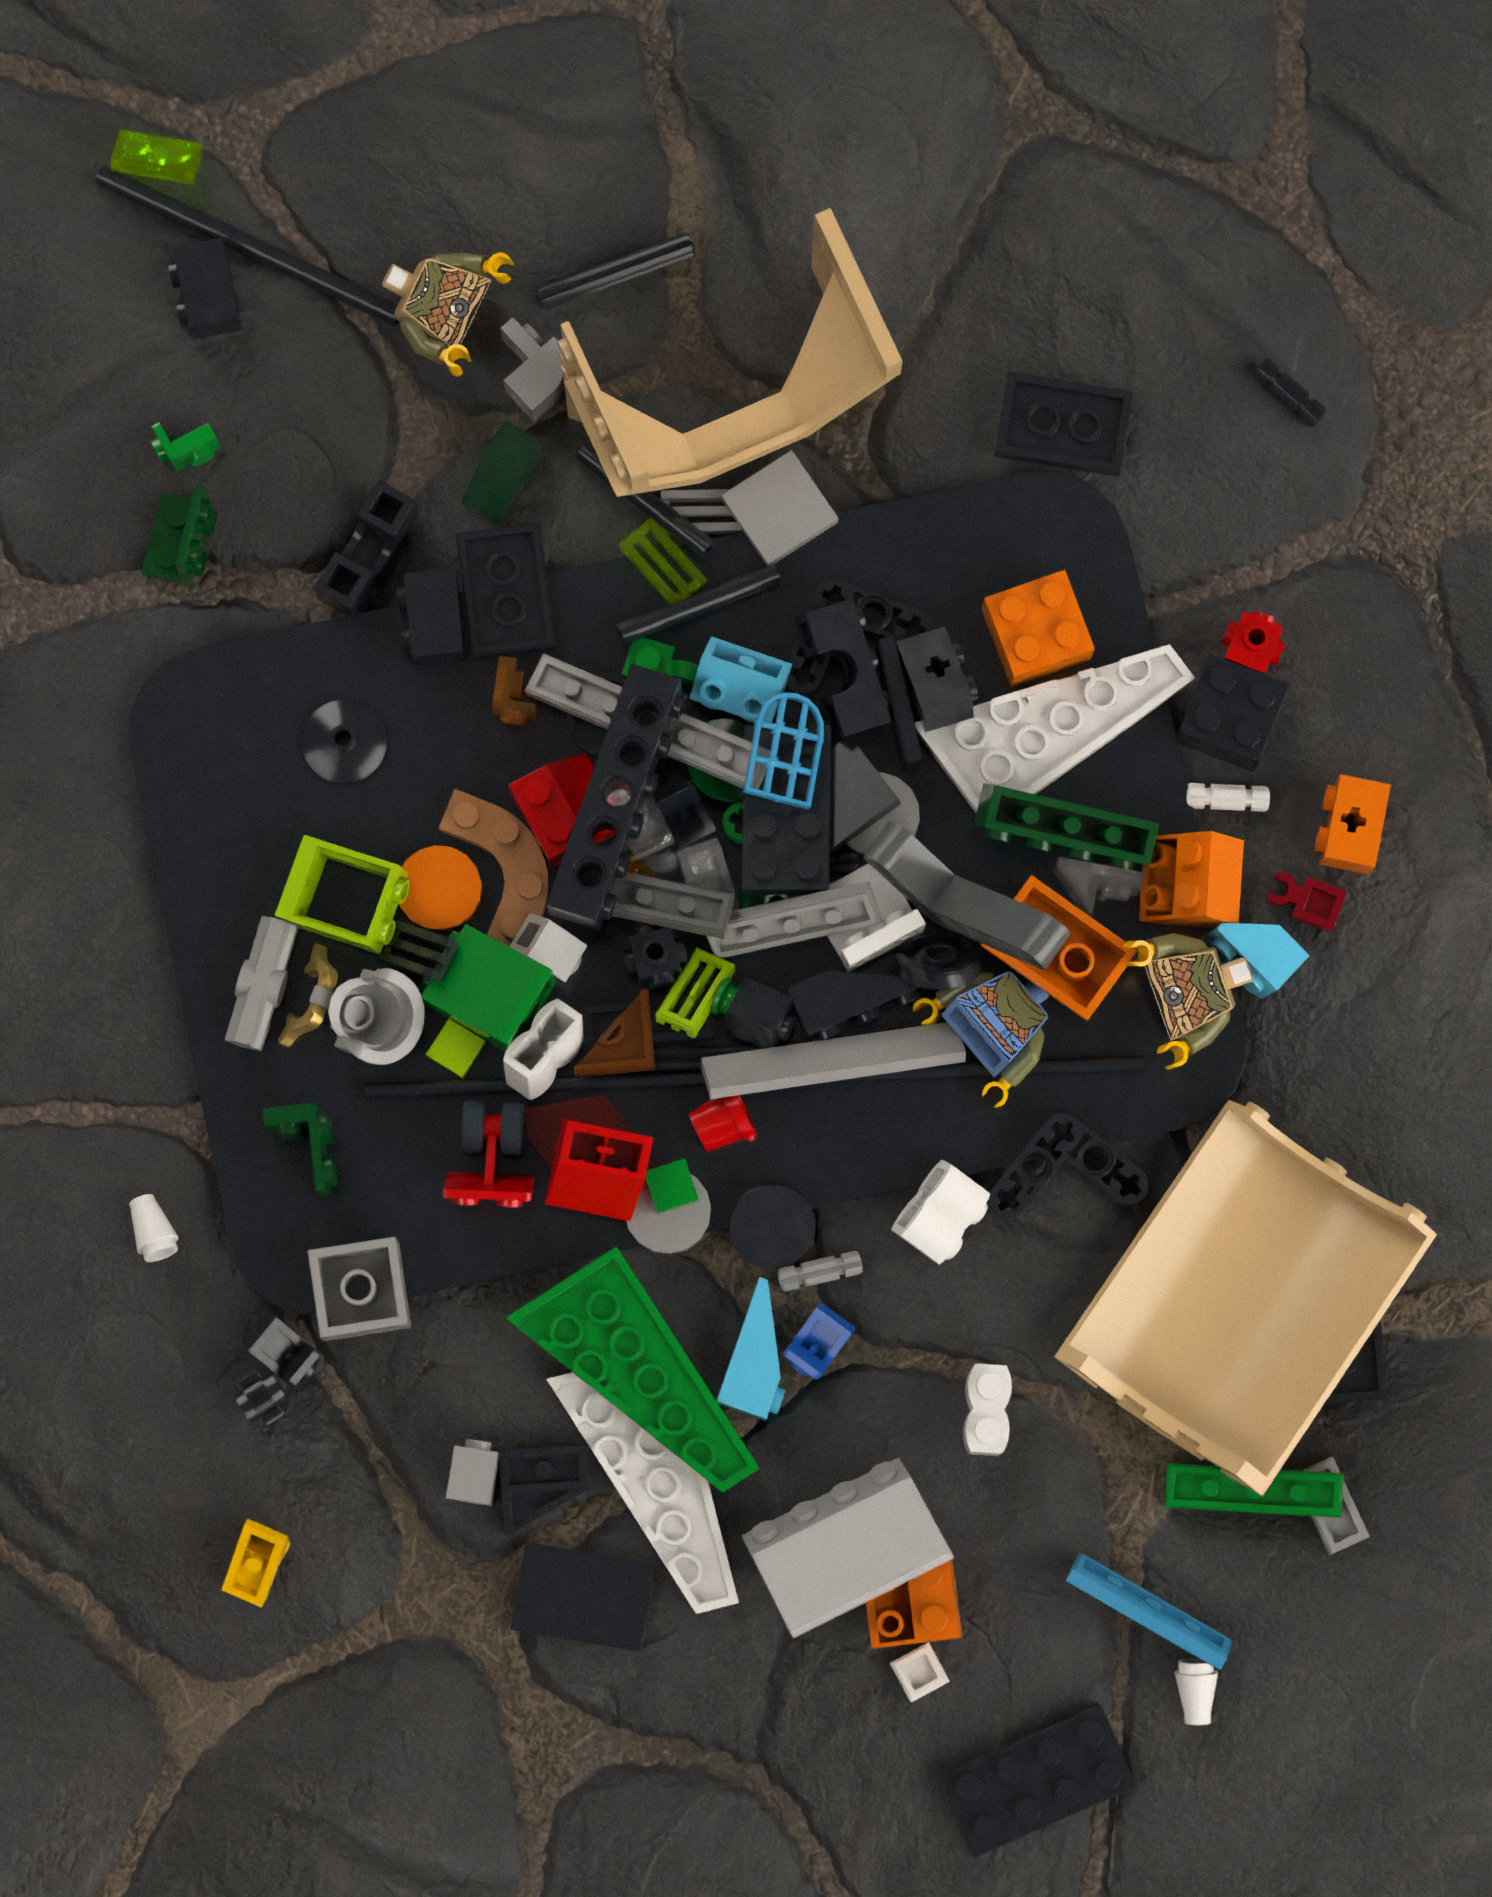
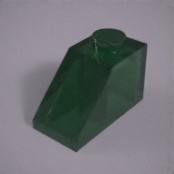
[462,420,543,524]

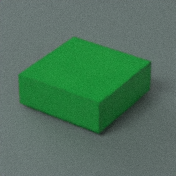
[645,1158,699,1215]

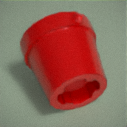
[689,1095,757,1152]

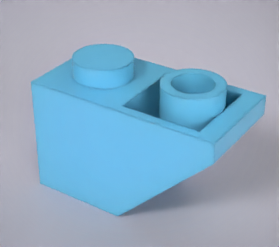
[1202,923,1310,999]

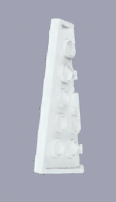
[547,1372,739,1614]

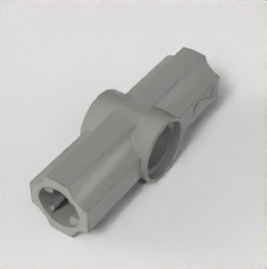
[225,916,298,1051]

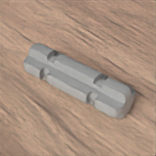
[777,1251,863,1292]

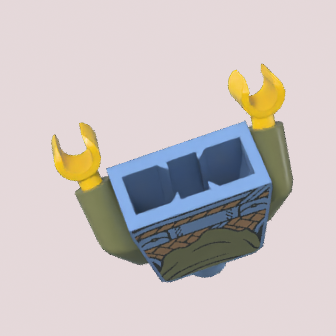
[913,972,1049,1107]

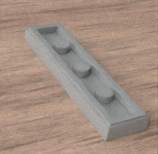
[707,881,882,958]

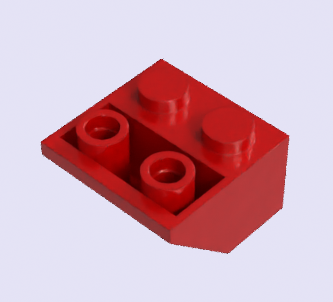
[544,1118,653,1221]

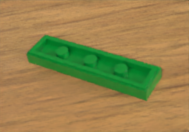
[1165,1463,1344,1518]

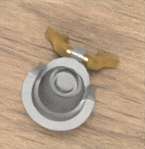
[278,943,425,1065]

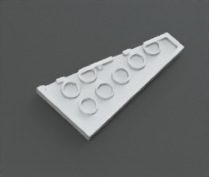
[914,644,1195,813]

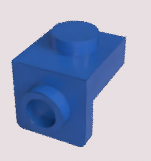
[783,1302,856,1380]

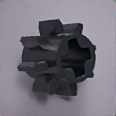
[234,1370,289,1425]

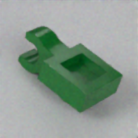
[621,637,699,687]

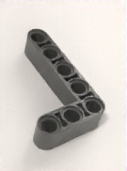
[863,821,1071,970]

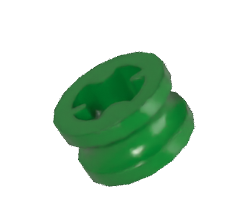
[722,802,743,844]
[711,978,741,1016]

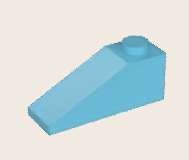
[717,1277,786,1421]

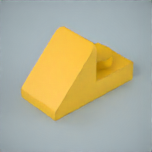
[222,1519,290,1608]

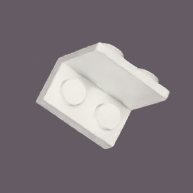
[827,863,926,973]

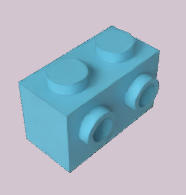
[689,636,792,724]

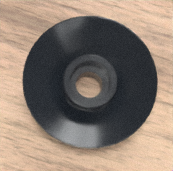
[301,699,387,784]

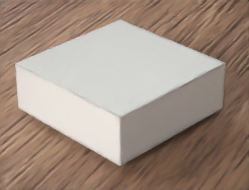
[890,1642,950,1702]

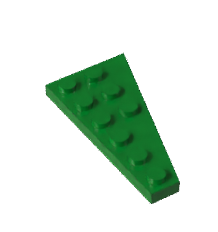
[506,1246,760,1493]

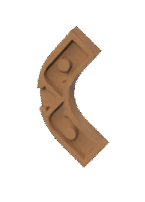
[439,789,549,947]

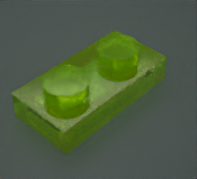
[111,129,203,185]

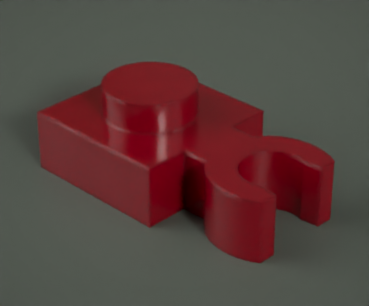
[1265,872,1348,934]

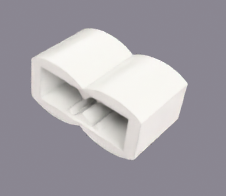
[503,999,584,1100]
[891,1160,990,1264]
[963,1364,1012,1456]

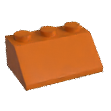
[981,875,1138,1021]

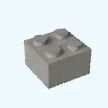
[308,1237,411,1341]

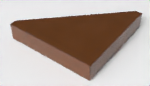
[574,989,655,1077]

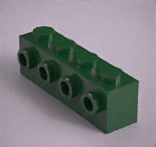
[974,783,1160,871]

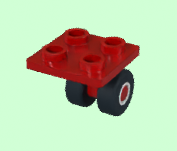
[443,1101,535,1207]

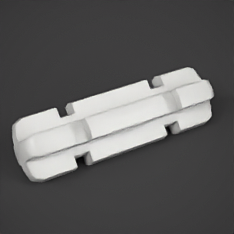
[1186,783,1270,812]

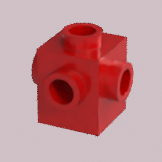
[1221,611,1286,674]

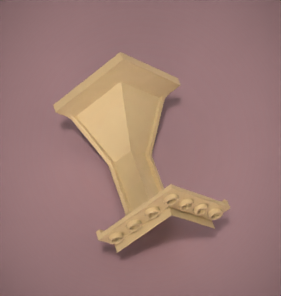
[557,208,903,497]

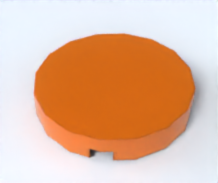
[399,845,482,932]

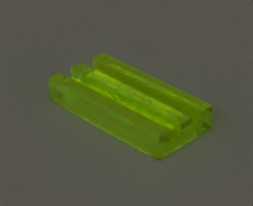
[619,517,707,604]

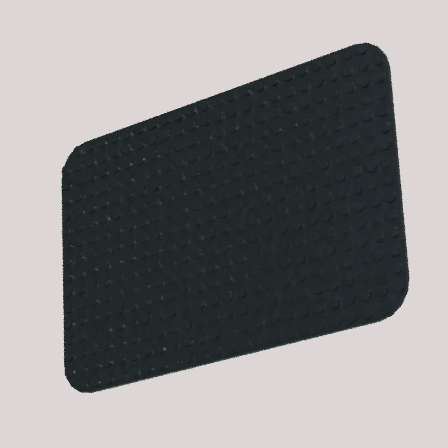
[130,471,1247,1315]

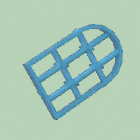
[743,692,824,810]

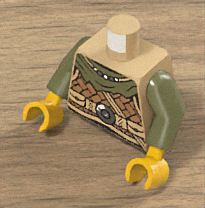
[382,252,515,377]
[1123,933,1253,1070]

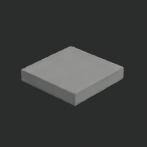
[721,450,839,566]

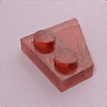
[524,1095,631,1170]

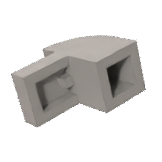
[500,317,564,422]

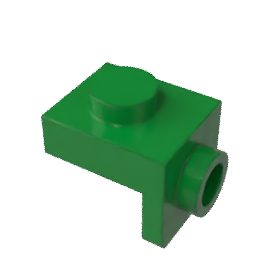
[150,422,220,472]

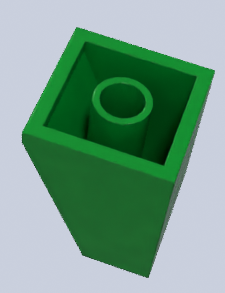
[419,924,556,1053]

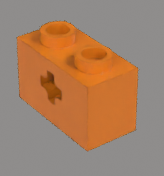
[1314,774,1391,875]

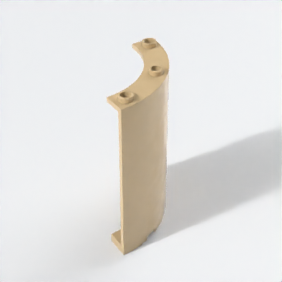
[1054,1100,1437,1496]

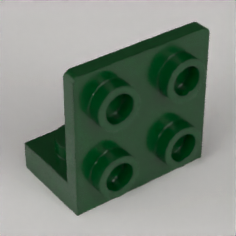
[142,485,218,587]
[263,1103,338,1199]

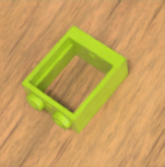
[274,835,410,954]

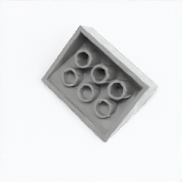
[741,1458,954,1638]

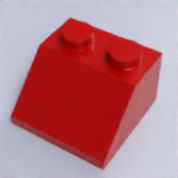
[509,753,615,869]

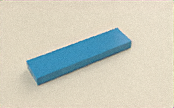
[1066,1553,1232,1670]

